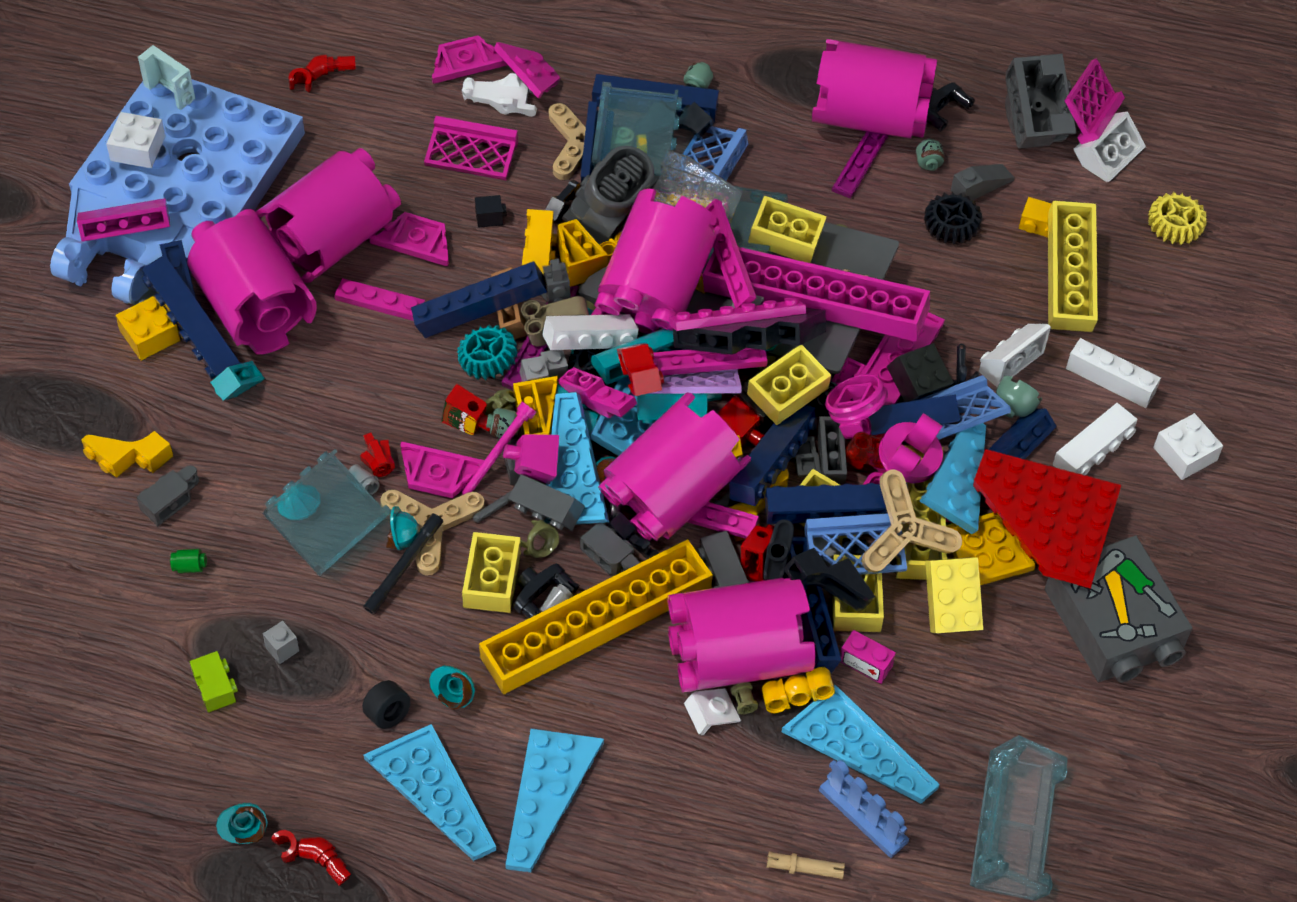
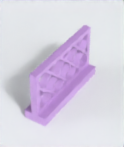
[649,369,741,394]

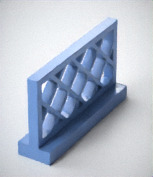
[666,126,748,195]
[914,375,1011,440]
[804,513,907,575]

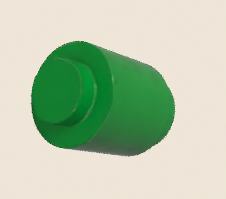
[170,549,207,573]

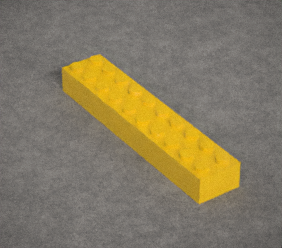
[479,539,713,695]

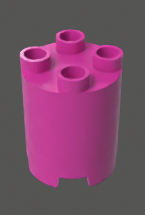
[812,39,937,139]
[256,148,401,283]
[595,189,720,335]
[187,209,317,355]
[598,392,751,541]
[668,578,815,693]

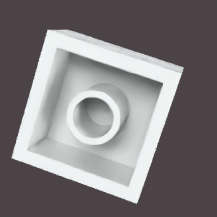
[106,112,166,168]
[1153,413,1223,480]

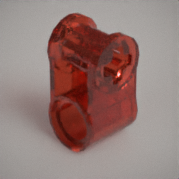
[846,432,884,469]

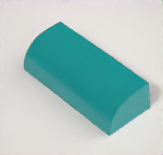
[591,329,688,385]

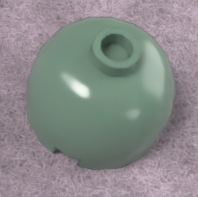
[996,376,1042,418]

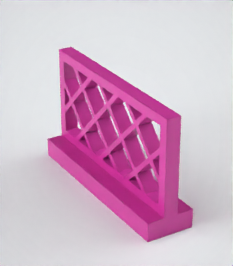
[1064,58,1125,145]
[424,116,519,180]

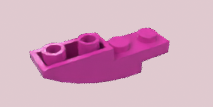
[557,367,637,419]

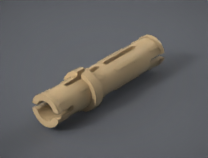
[766,851,845,880]

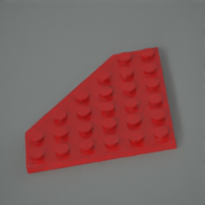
[973,449,1121,588]

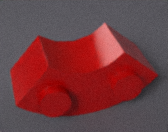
[617,343,664,396]

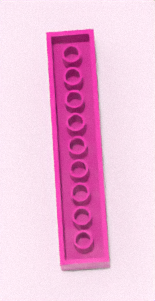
[702,247,930,342]

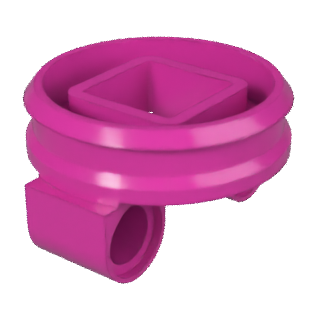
[825,374,888,439]
[879,413,943,483]

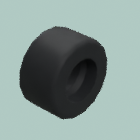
[362,680,411,729]

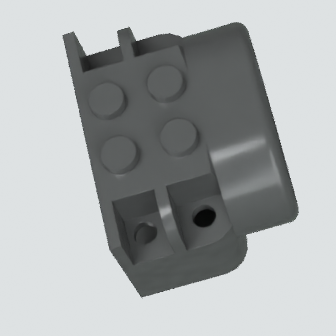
[1005,54,1076,149]
[562,146,659,245]

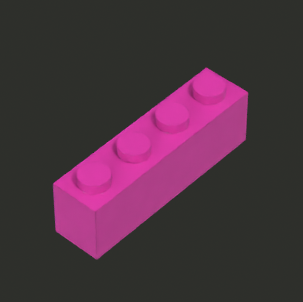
[77,198,170,242]

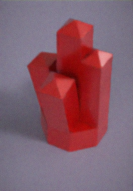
[360,433,395,477]

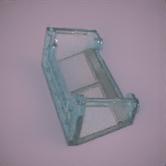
[970,735,1068,901]

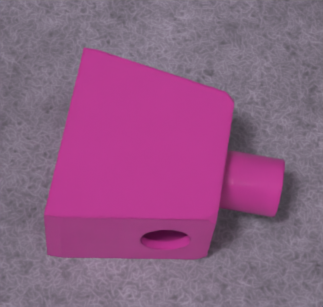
[503,434,559,484]

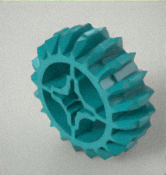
[457,324,518,380]

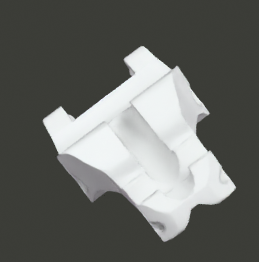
[462,73,537,117]

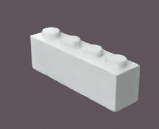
[542,314,639,350]
[1066,338,1161,408]
[1053,403,1138,475]

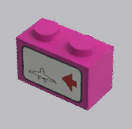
[840,630,896,684]

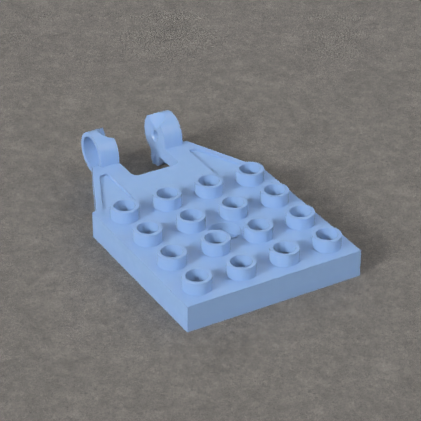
[50,79,305,305]

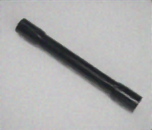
[363,513,444,615]

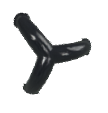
[950,343,979,387]

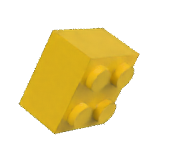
[115,296,180,361]

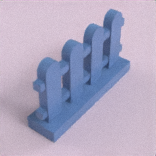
[819,760,909,858]

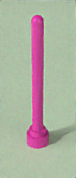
[462,401,537,495]

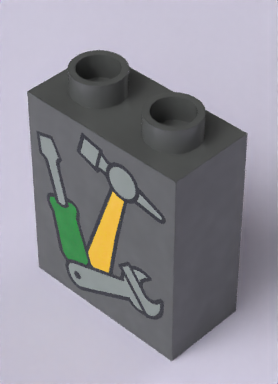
[1044,536,1192,683]

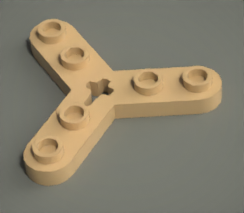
[549,103,634,180]
[862,470,962,573]
[381,490,485,576]

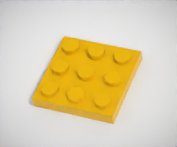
[946,512,1036,586]

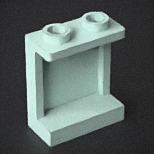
[138,45,195,110]

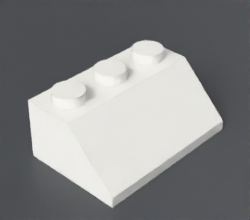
[1073,112,1146,182]
[979,324,1051,387]

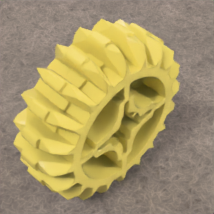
[1148,192,1207,245]

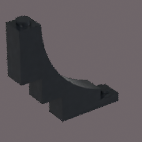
[673,308,826,355]

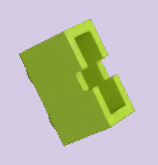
[189,651,238,713]

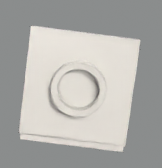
[684,688,741,735]

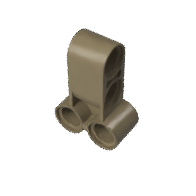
[521,296,589,347]

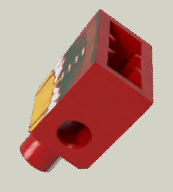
[441,384,490,435]

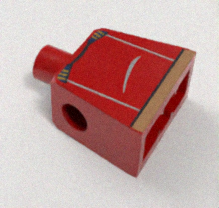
[741,525,777,582]

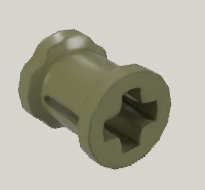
[731,682,758,715]

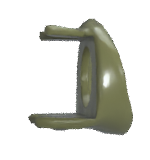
[485,389,516,416]
[521,519,559,558]

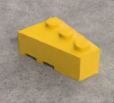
[522,209,557,273]
[557,219,608,287]
[513,376,558,435]

